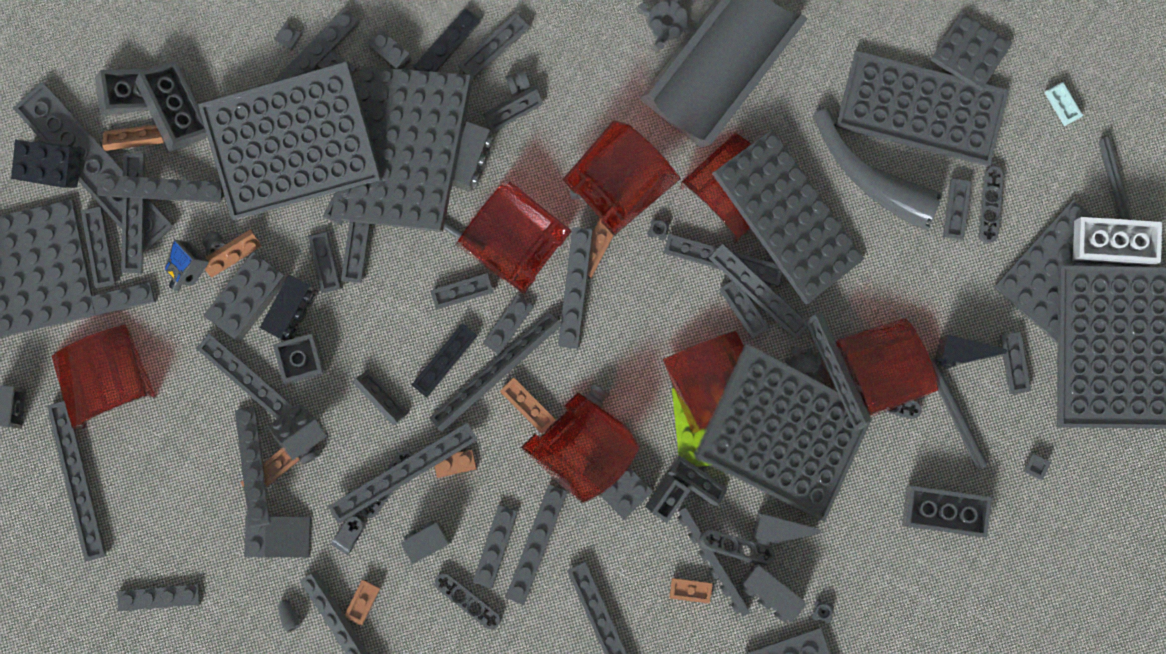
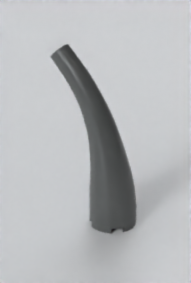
[813,108,943,231]

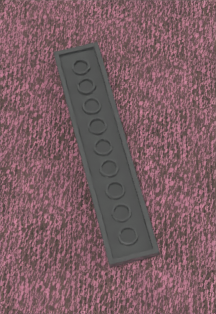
[13,82,174,253]

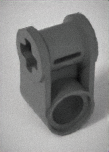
[331,515,365,555]

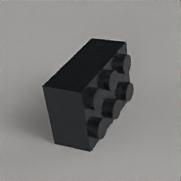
[11,139,81,188]
[259,275,316,341]

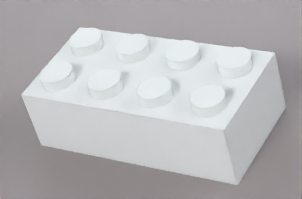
[1073,217,1162,265]

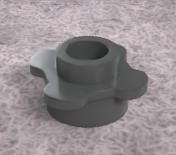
[648,218,670,241]
[812,601,834,623]

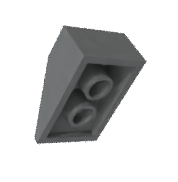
[95,68,151,115]
[752,513,821,546]
[244,516,310,558]

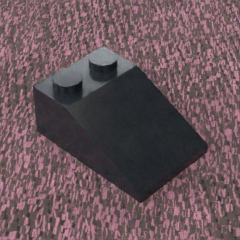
[935,335,1008,368]

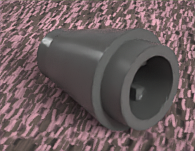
[277,600,301,632]

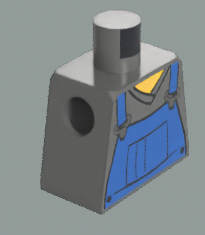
[165,239,209,291]

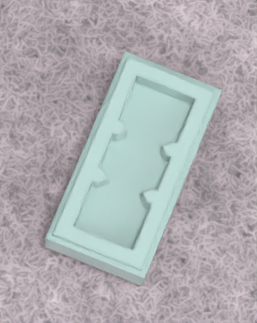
[1045,82,1083,126]

